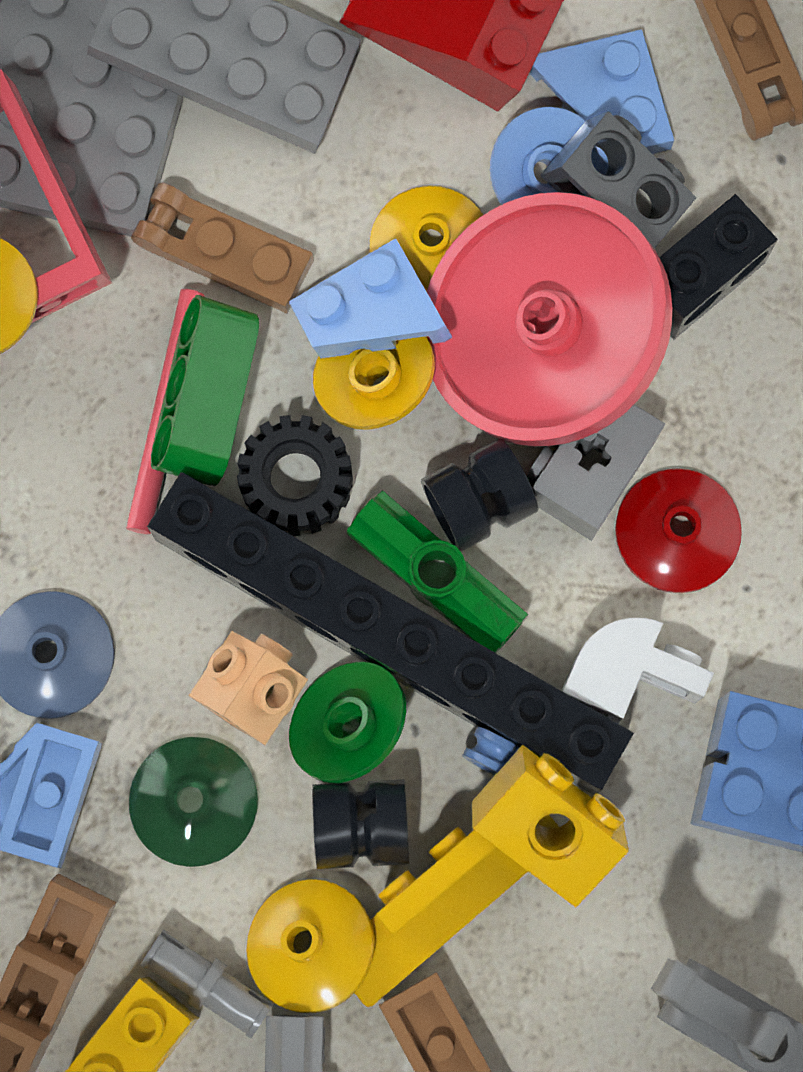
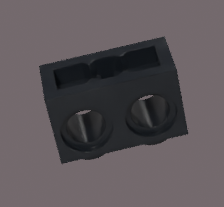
[659,194,778,340]

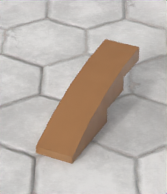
[0,873,117,1072]

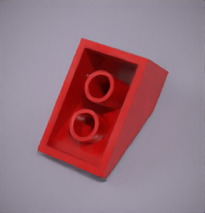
[339,0,564,112]

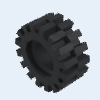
[237,415,353,536]

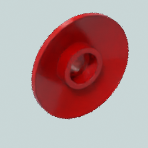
[615,469,742,593]

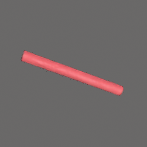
[126,289,205,534]

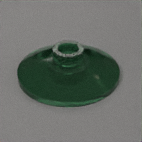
[129,737,258,867]

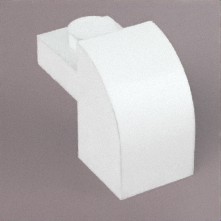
[561,618,714,723]

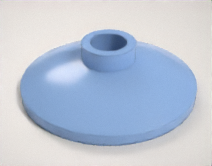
[490,107,608,205]

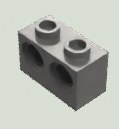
[540,111,697,249]

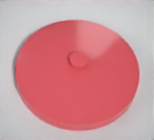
[426,192,673,446]

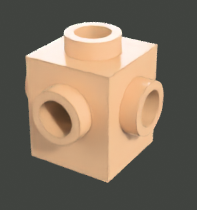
[188,631,308,745]

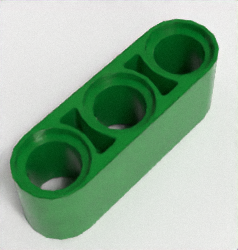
[151,295,259,487]

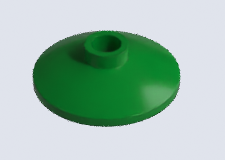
[289,662,406,783]

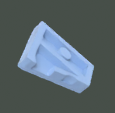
[289,238,452,358]

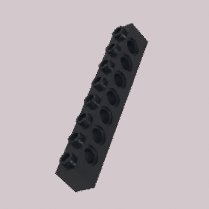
[147,472,634,795]

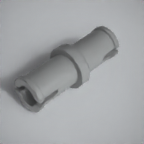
[140,930,274,1038]

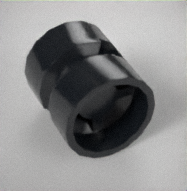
[421,439,539,552]
[312,779,409,869]

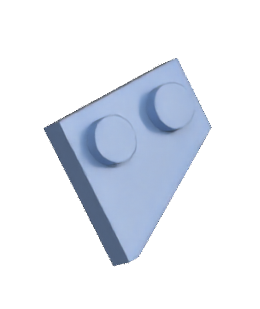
[530,29,674,154]
[0,723,102,869]

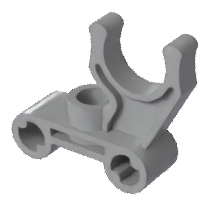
[651,959,803,1072]

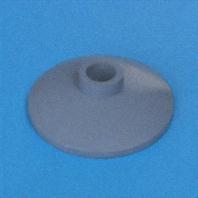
[0,592,114,719]

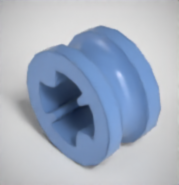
[462,727,520,776]

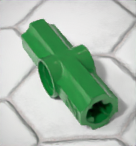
[346,490,528,653]

